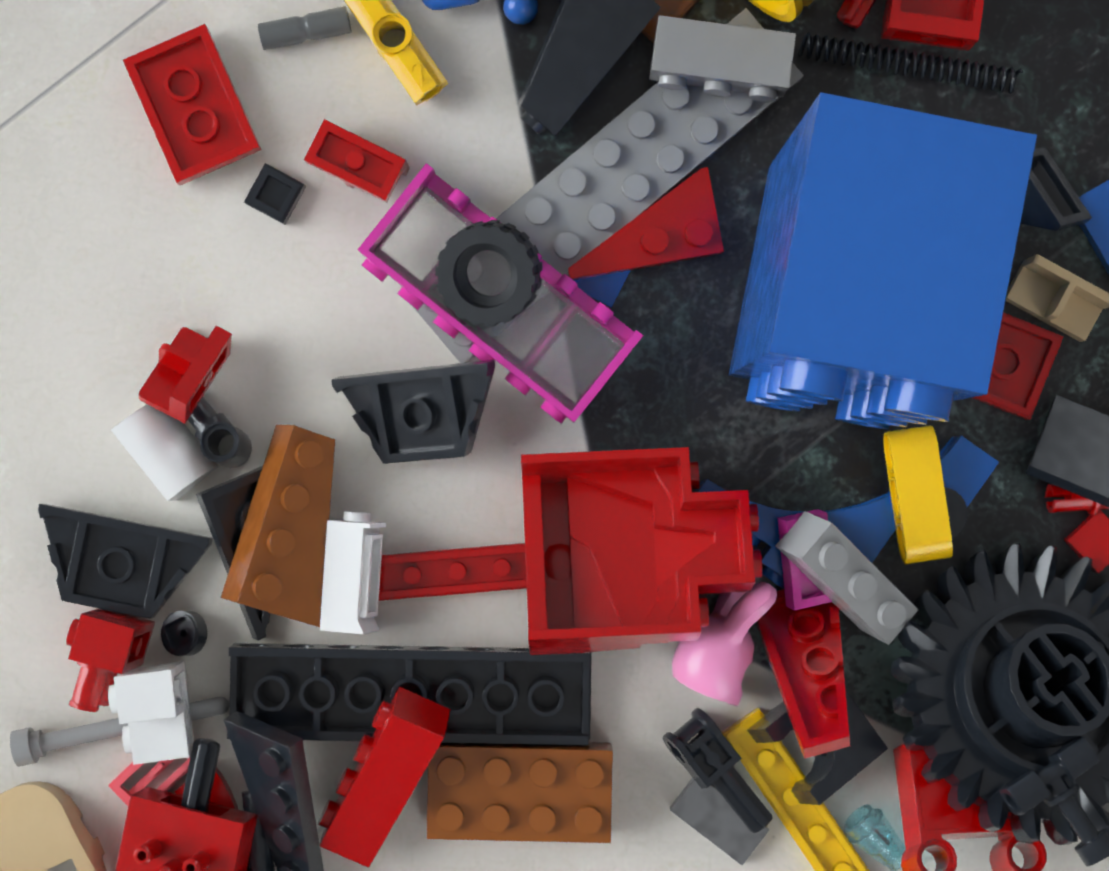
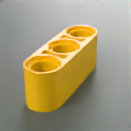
[883,425,953,564]

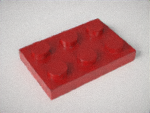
[123,24,262,186]

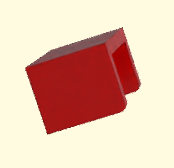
[881,0,984,51]

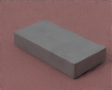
[669,777,769,865]

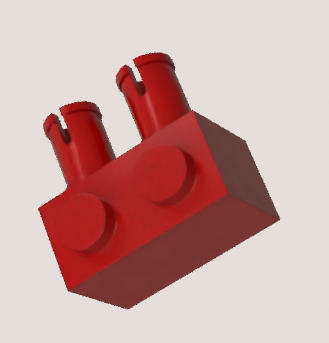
[66,609,155,712]

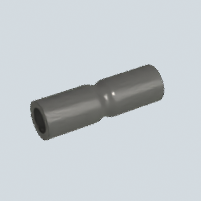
[258,6,352,50]

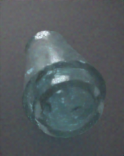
[844,804,906,871]

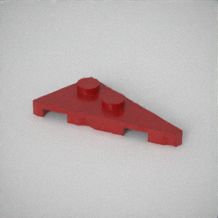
[568,167,724,280]

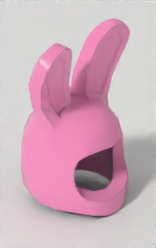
[672,582,777,706]

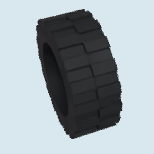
[435,220,543,327]

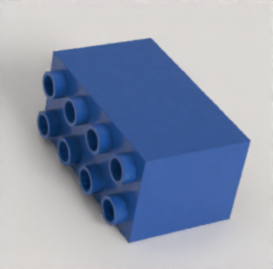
[728,92,1037,430]

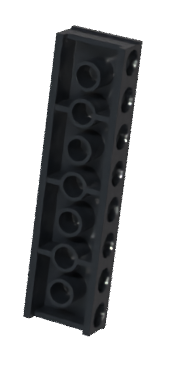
[227,643,592,745]

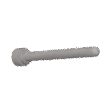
[10,697,229,767]

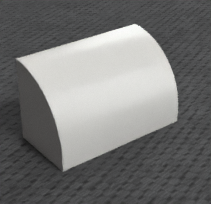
[111,404,218,501]

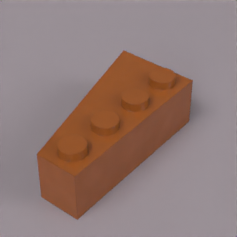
[221,425,335,627]

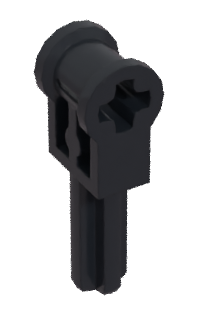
[663,708,773,833]

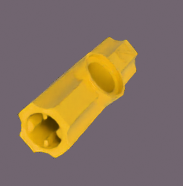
[344,0,448,106]

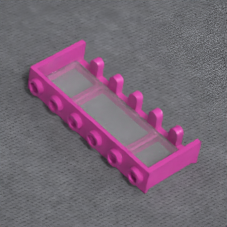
[357,163,644,424]

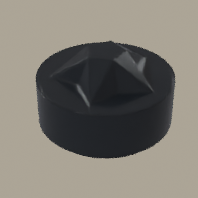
[161,611,208,656]

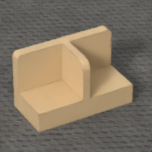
[1005,254,1109,342]

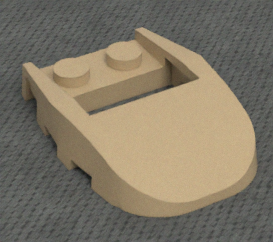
[0,781,107,871]

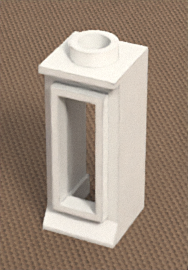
[320,511,386,635]

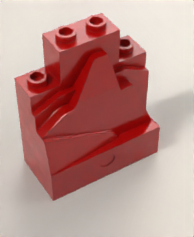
[521,447,762,655]

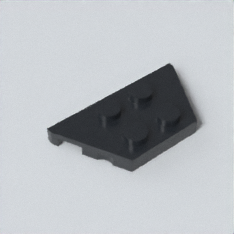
[331,360,495,464]
[38,504,213,619]

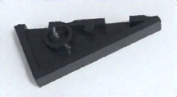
[196,466,270,641]

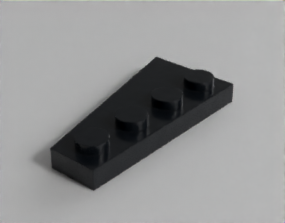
[223,711,324,871]

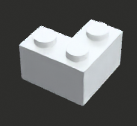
[108,661,194,765]

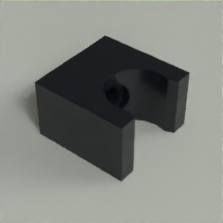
[747,690,888,805]

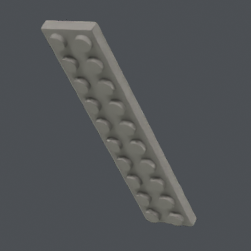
[413,8,804,363]

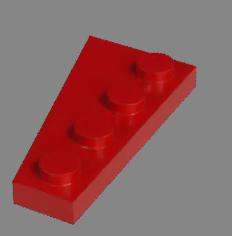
[755,589,850,759]

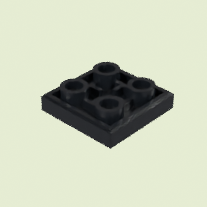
[1026,395,1109,507]

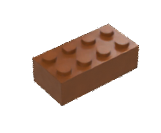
[427,742,613,843]

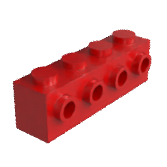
[318,687,451,868]

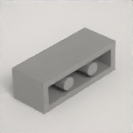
[649,15,796,102]
[776,511,918,645]

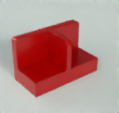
[304,119,410,203]
[139,326,232,424]

